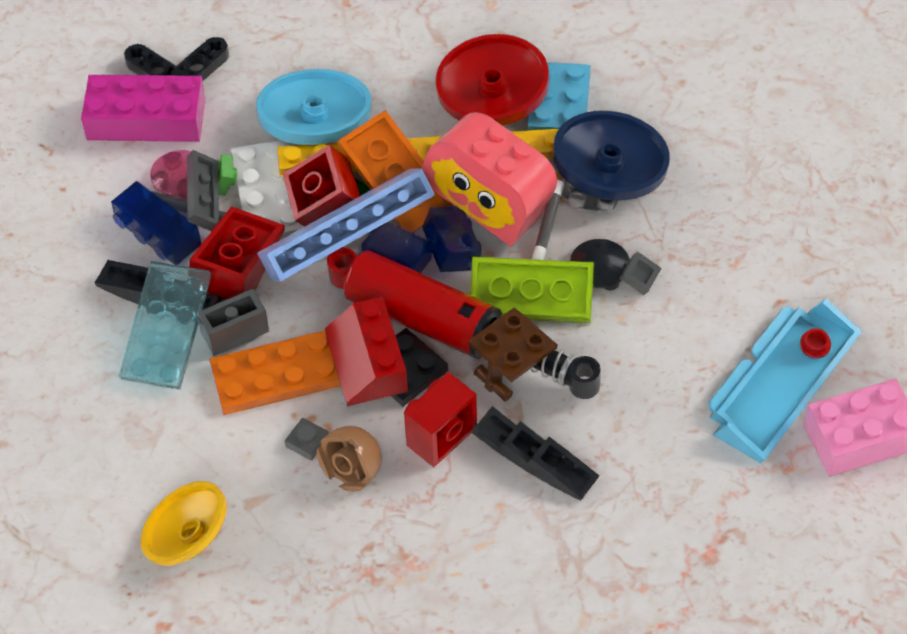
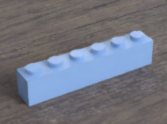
[257,168,435,281]

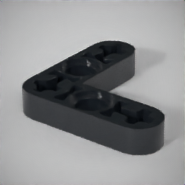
[124,37,229,81]

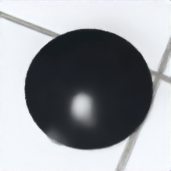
[570,239,630,291]

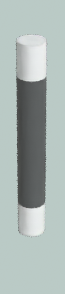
[532,180,564,260]

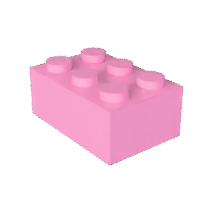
[804,379,907,477]

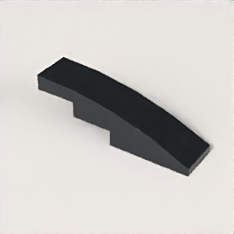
[94,260,222,324]
[471,406,600,501]

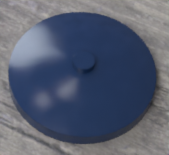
[552,110,670,200]

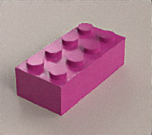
[81,75,206,142]

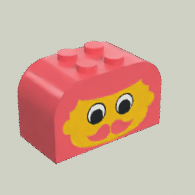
[421,112,557,247]

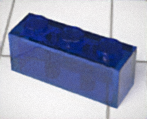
[111,181,201,266]

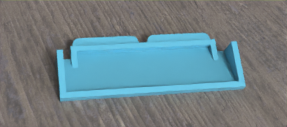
[708,298,862,463]

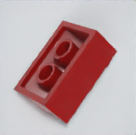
[325,296,408,407]

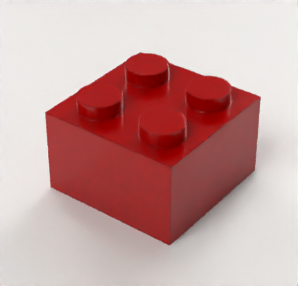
[282,145,360,227]
[404,372,477,468]

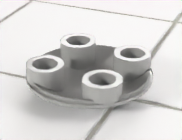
[561,180,618,214]

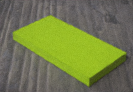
[470,257,594,323]

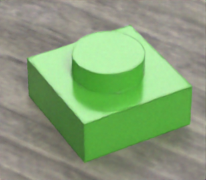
[218,154,237,196]

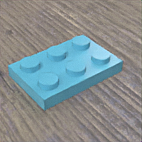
[528,62,591,131]

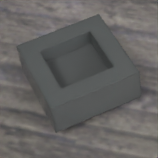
[619,251,662,295]
[285,417,329,461]

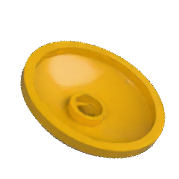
[141,481,227,566]

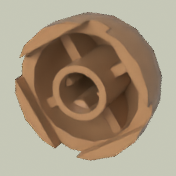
[317,426,382,492]

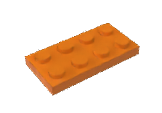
[337,110,454,238]
[209,330,341,415]

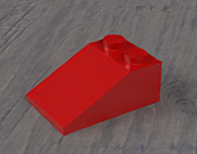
[189,206,285,299]

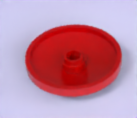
[435,34,550,126]

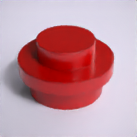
[800,328,831,359]

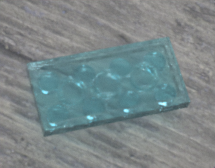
[119,261,211,390]

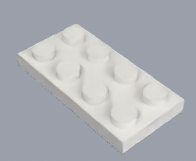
[231,140,304,240]

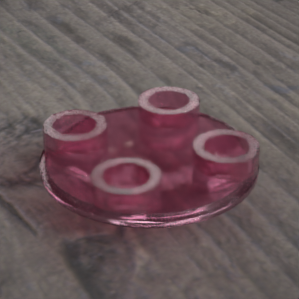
[150,150,191,199]

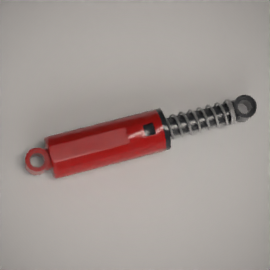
[327,247,601,399]

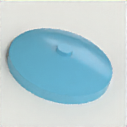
[256,69,372,145]

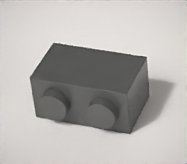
[197,289,269,356]

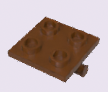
[468,307,558,402]

